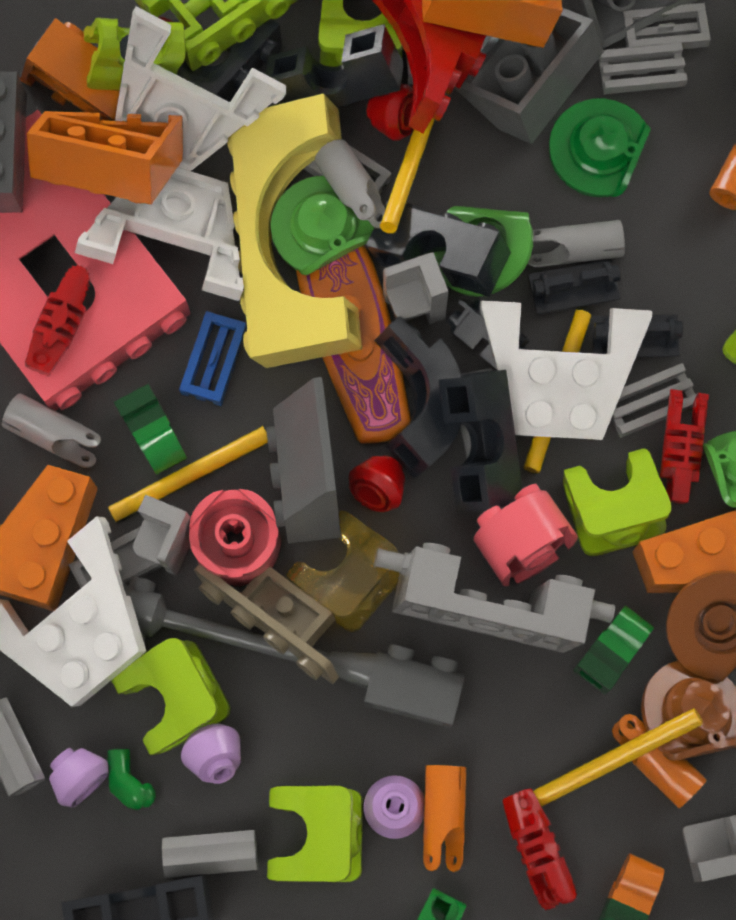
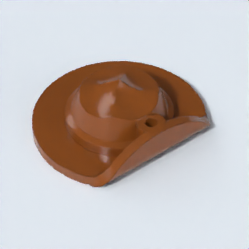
[666,571,736,681]
[641,661,736,761]

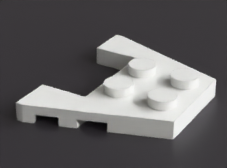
[115,6,286,171]
[75,167,244,301]
[480,301,652,440]
[0,516,146,707]

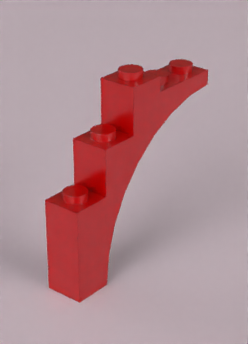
[372,0,487,133]

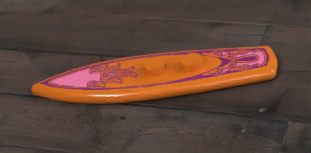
[296,245,411,443]

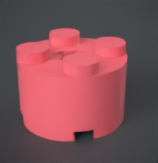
[473,484,578,586]
[189,489,281,587]

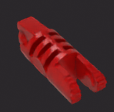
[25,264,90,376]
[660,389,709,504]
[502,788,577,910]

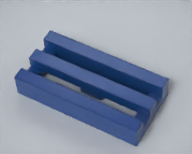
[179,311,247,406]

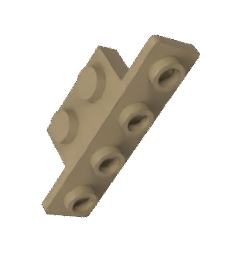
[194,564,339,684]

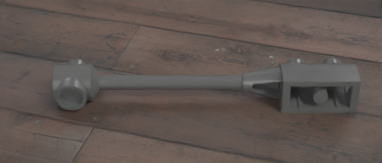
[123,576,465,729]

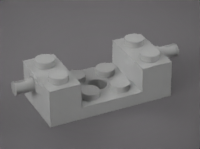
[374,543,615,653]

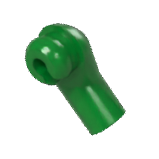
[107,749,156,810]

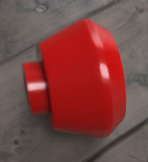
[367,83,414,141]
[348,456,406,512]

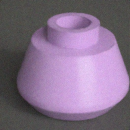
[181,724,241,784]
[49,748,109,807]
[364,775,425,839]

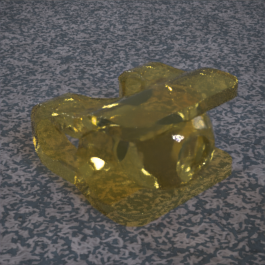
[286,510,400,632]

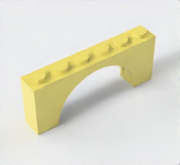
[227,94,362,368]

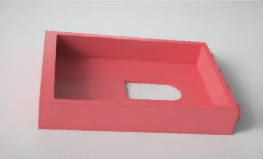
[0,110,191,411]

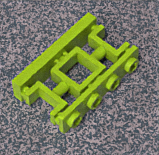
[135,0,297,71]

